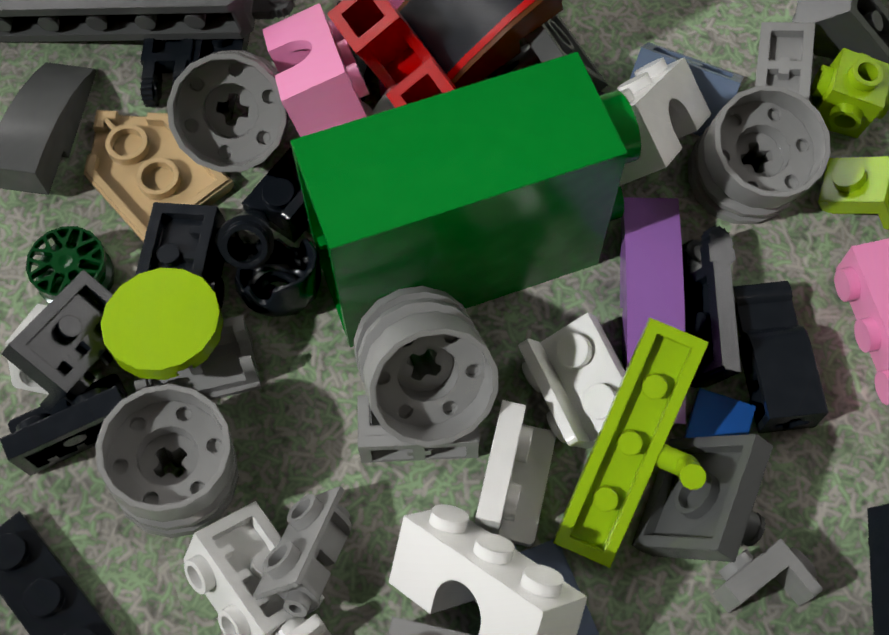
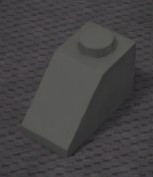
[792,0,889,64]

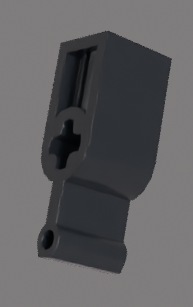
[733,281,829,434]

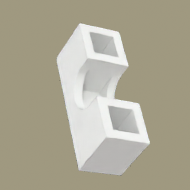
[617,57,711,186]
[388,504,587,635]

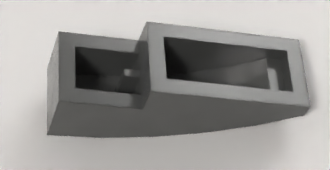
[0,62,96,195]

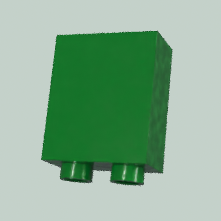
[290,52,641,347]

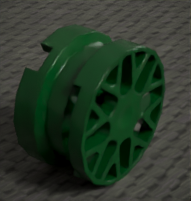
[26,226,115,303]

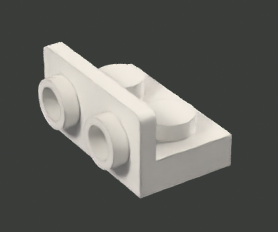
[518,312,625,449]
[475,400,556,547]
[184,501,325,635]

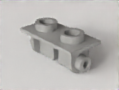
[253,486,352,617]

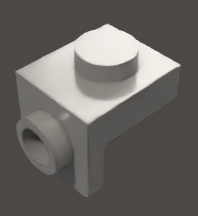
[712,539,823,614]

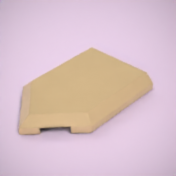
[84,110,234,243]

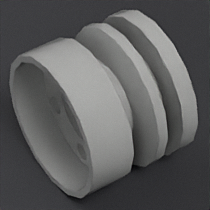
[167,50,291,172]
[688,85,831,224]
[354,286,499,447]
[95,384,239,538]

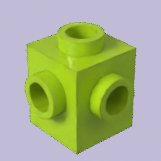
[810,48,889,138]

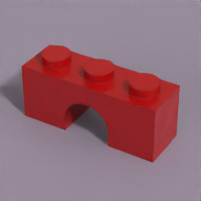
[327,0,457,108]

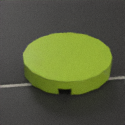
[101,268,224,380]

